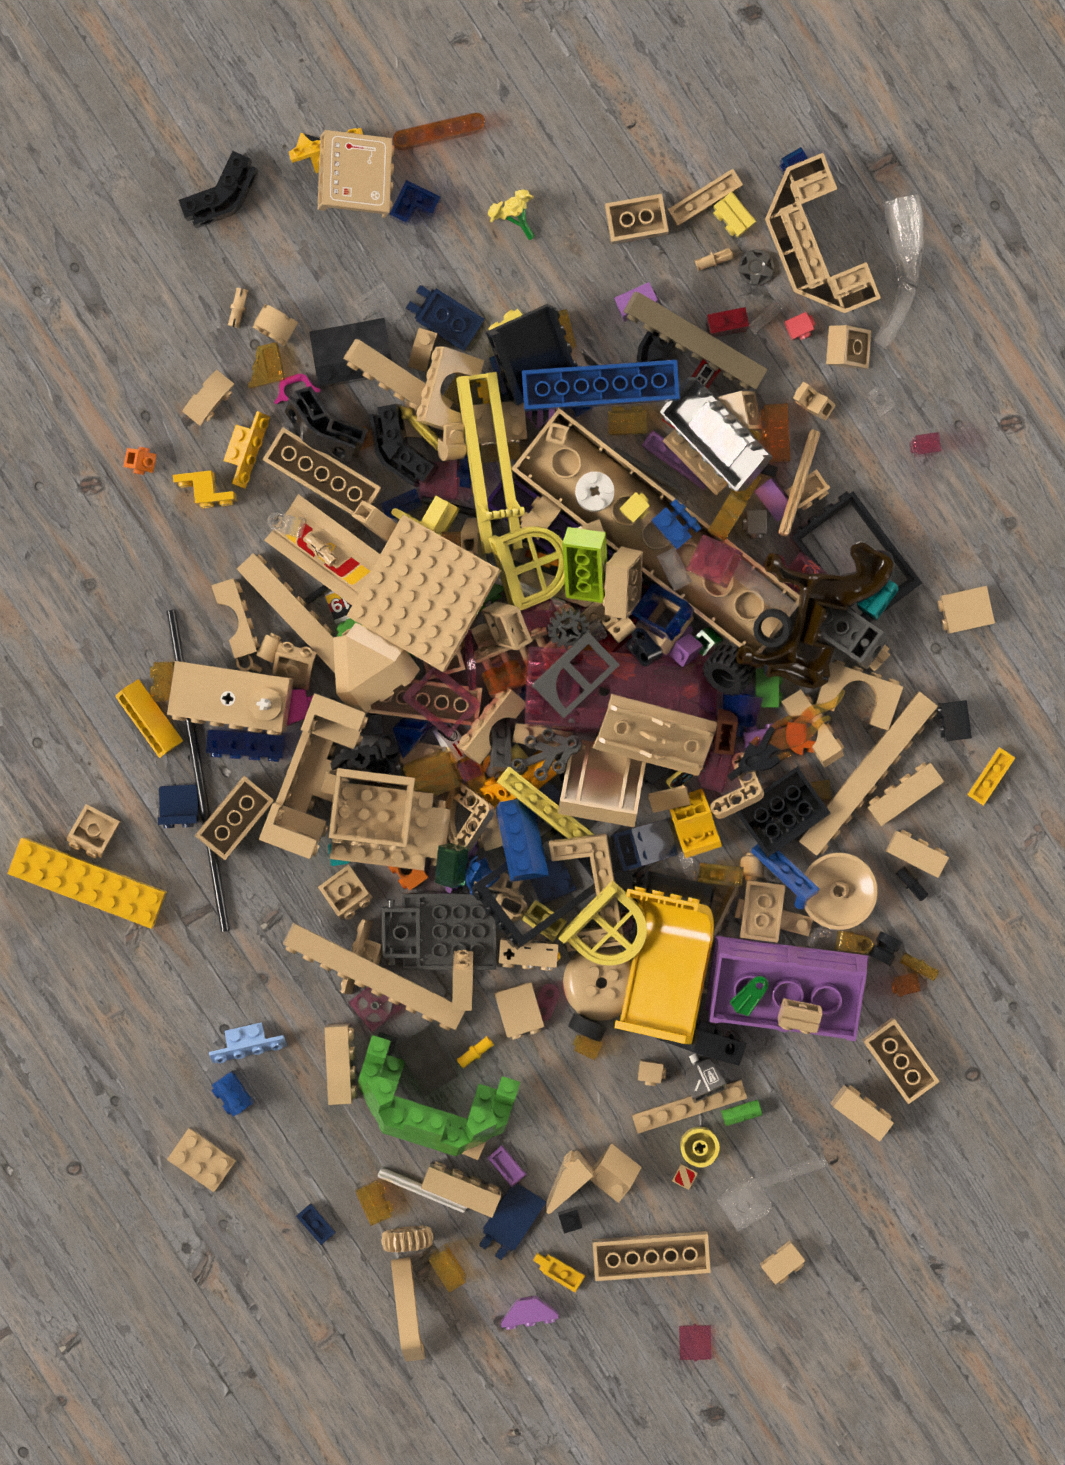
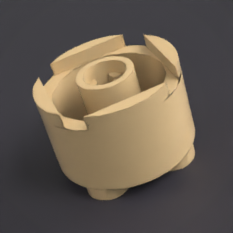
[253,304,298,346]

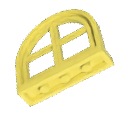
[488,526,565,611]
[558,880,647,965]

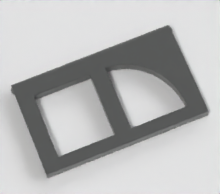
[532,632,620,719]

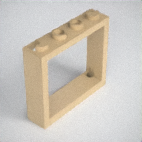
[328,768,415,851]

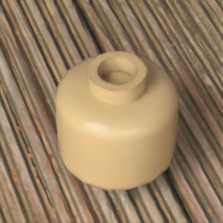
[739,853,765,881]

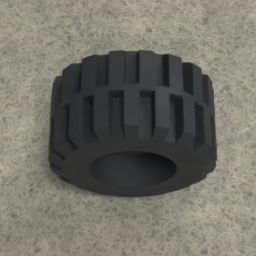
[703,644,756,696]

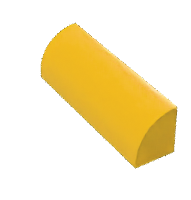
[115,679,183,758]

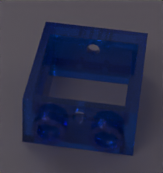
[631,583,694,641]

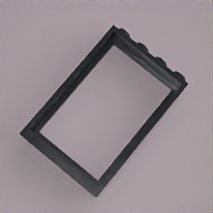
[790,491,922,622]
[471,828,596,950]

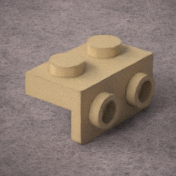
[785,469,830,511]

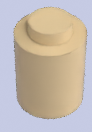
[256,633,283,663]

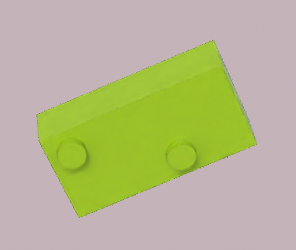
[562,527,607,603]

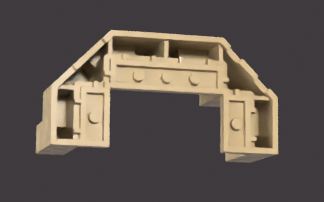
[765,153,881,313]
[259,693,368,859]

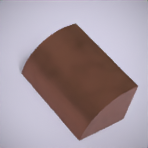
[714,708,738,755]

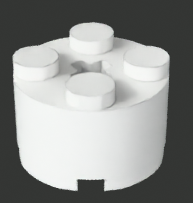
[575,472,614,512]

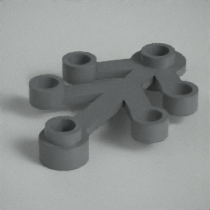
[511,728,582,781]

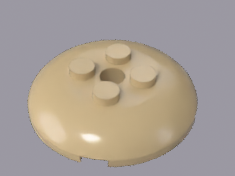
[563,946,633,1021]

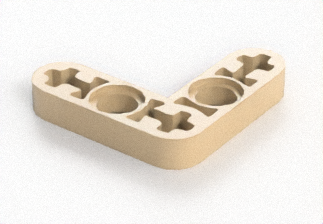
[710,753,764,819]

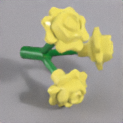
[488,189,535,240]

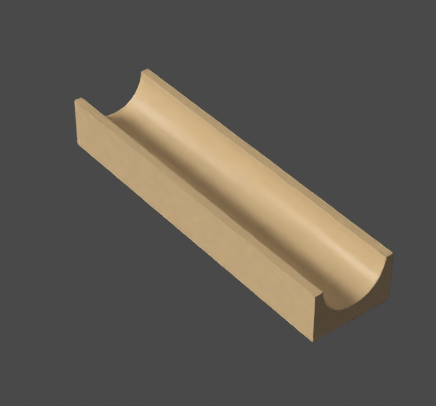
[511,408,800,654]

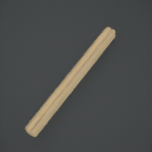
[778,429,820,536]

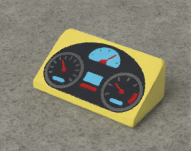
[665,767,703,788]

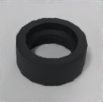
[753,608,792,648]
[568,1013,607,1042]

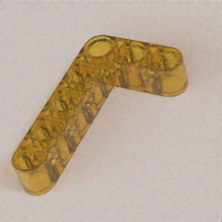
[708,475,762,541]

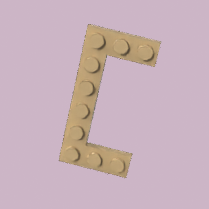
[549,833,624,952]

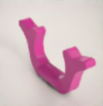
[274,374,321,404]

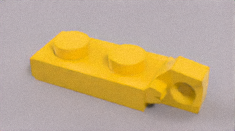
[533,1253,585,1293]

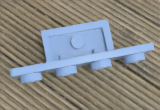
[209,1022,287,1064]

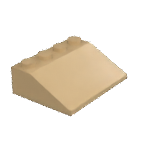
[546,1150,593,1214]

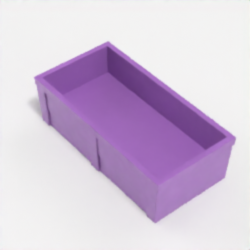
[705,936,868,1041]

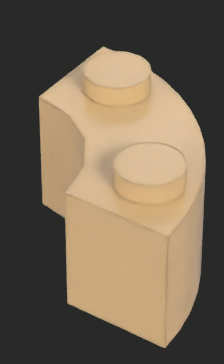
[182,370,234,426]

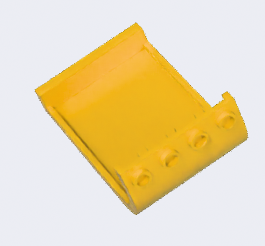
[614,886,714,1044]

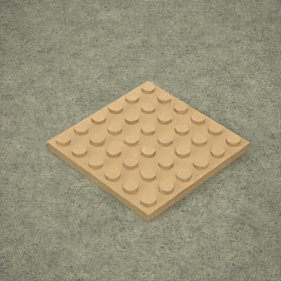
[347,515,501,672]

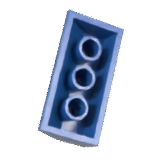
[495,799,549,882]

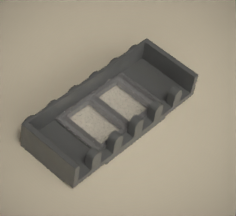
[660,377,773,492]

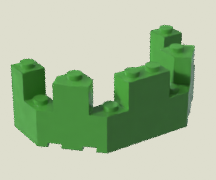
[357,1035,520,1156]

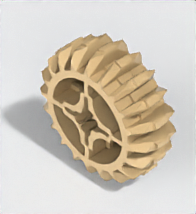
[381,1226,433,1253]

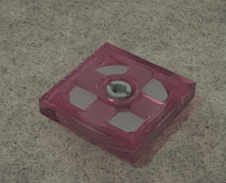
[348,987,402,1032]

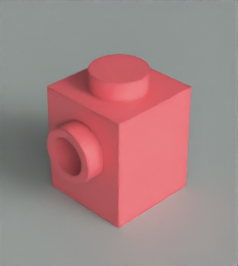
[784,312,815,341]

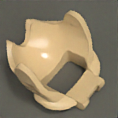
[496,890,529,922]

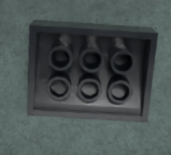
[309,318,393,388]
[735,766,831,858]

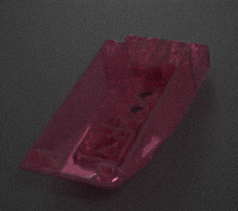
[524,647,717,740]

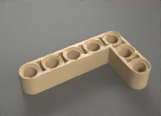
[391,1257,425,1362]

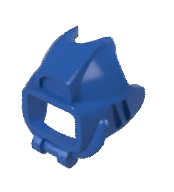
[464,855,501,895]

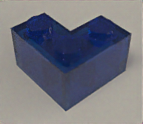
[389,180,441,226]

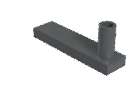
[486,698,512,777]

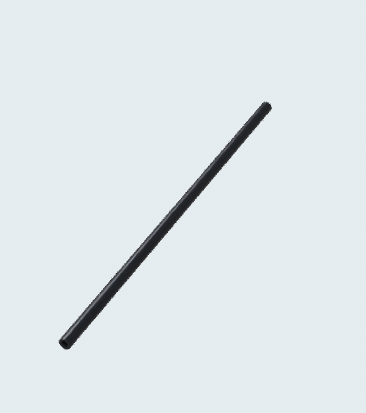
[166,609,230,932]

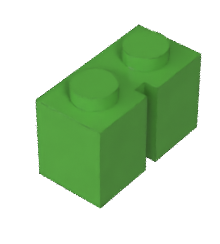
[755,669,783,708]

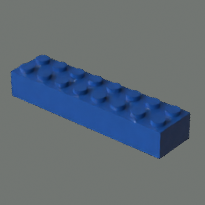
[522,360,680,412]

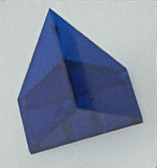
[393,717,434,759]

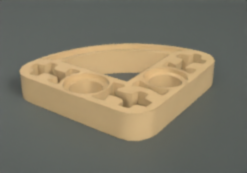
[445,783,495,852]

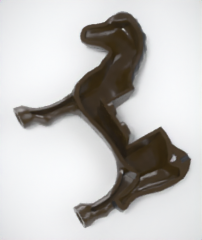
[737,542,895,689]

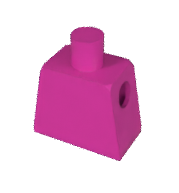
[287,689,314,726]

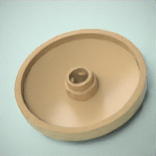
[804,852,878,930]

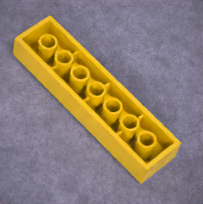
[7,837,167,929]

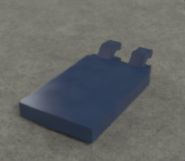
[405,285,485,352]
[479,1183,546,1260]

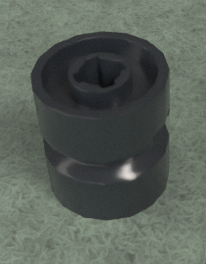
[371,759,407,786]
[868,931,903,966]

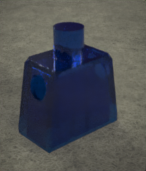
[723,693,763,737]

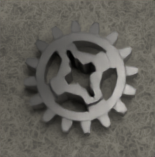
[547,607,590,650]

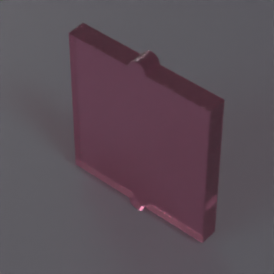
[679,1324,711,1362]

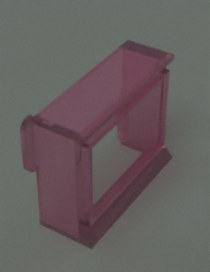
[403,667,480,737]

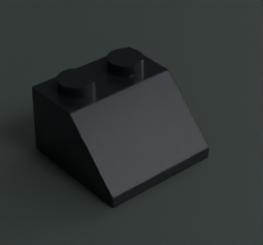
[937,700,972,741]

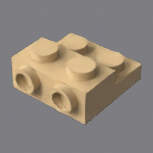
[272,642,317,690]
[67,804,120,858]
[318,864,373,920]

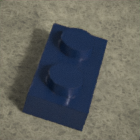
[296,1203,336,1245]

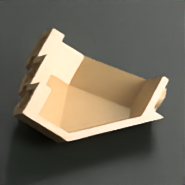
[333,623,420,713]

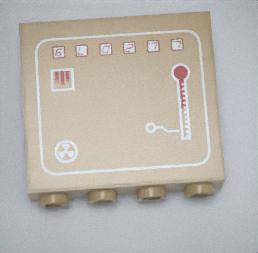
[318,130,395,218]

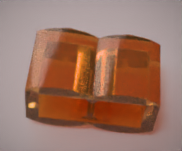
[482,660,525,694]

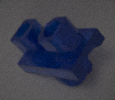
[456,455,472,488]

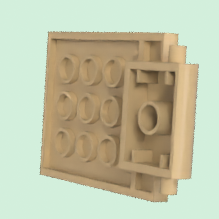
[330,782,451,870]

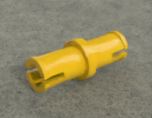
[457,1036,494,1069]

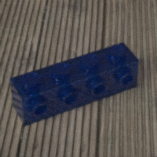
[206,730,286,762]

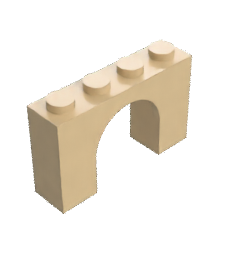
[416,346,484,430]
[814,660,903,731]

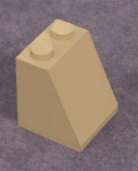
[701,391,763,439]
[590,1143,641,1203]

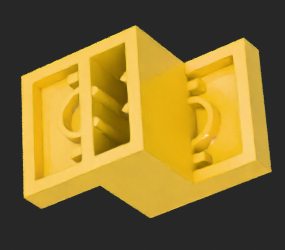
[173,470,237,509]
[669,788,722,858]

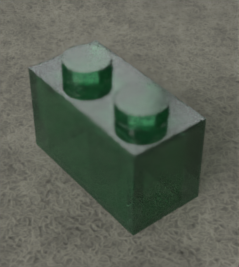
[435,843,469,888]

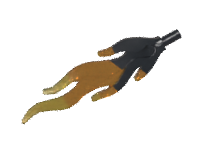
[727,690,845,781]

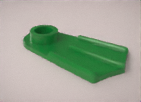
[730,976,768,1016]

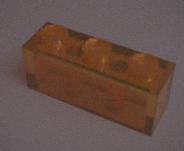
[760,403,791,464]

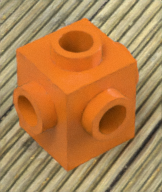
[123,447,157,475]

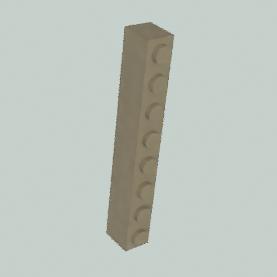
[623,292,767,390]

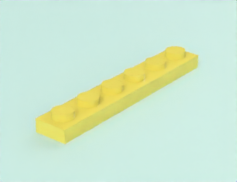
[497,767,594,838]

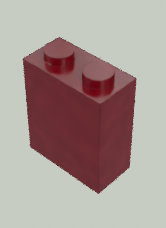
[705,307,749,338]

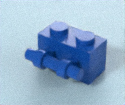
[651,499,701,550]
[212,1071,254,1117]

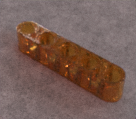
[393,113,485,151]

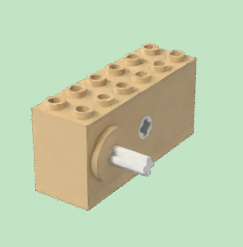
[167,661,294,735]

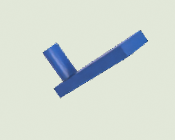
[751,844,819,909]

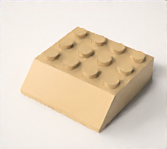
[558,740,646,827]

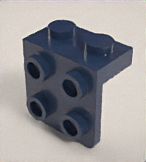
[158,785,199,828]

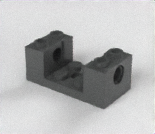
[820,605,889,670]

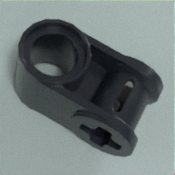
[626,628,663,667]

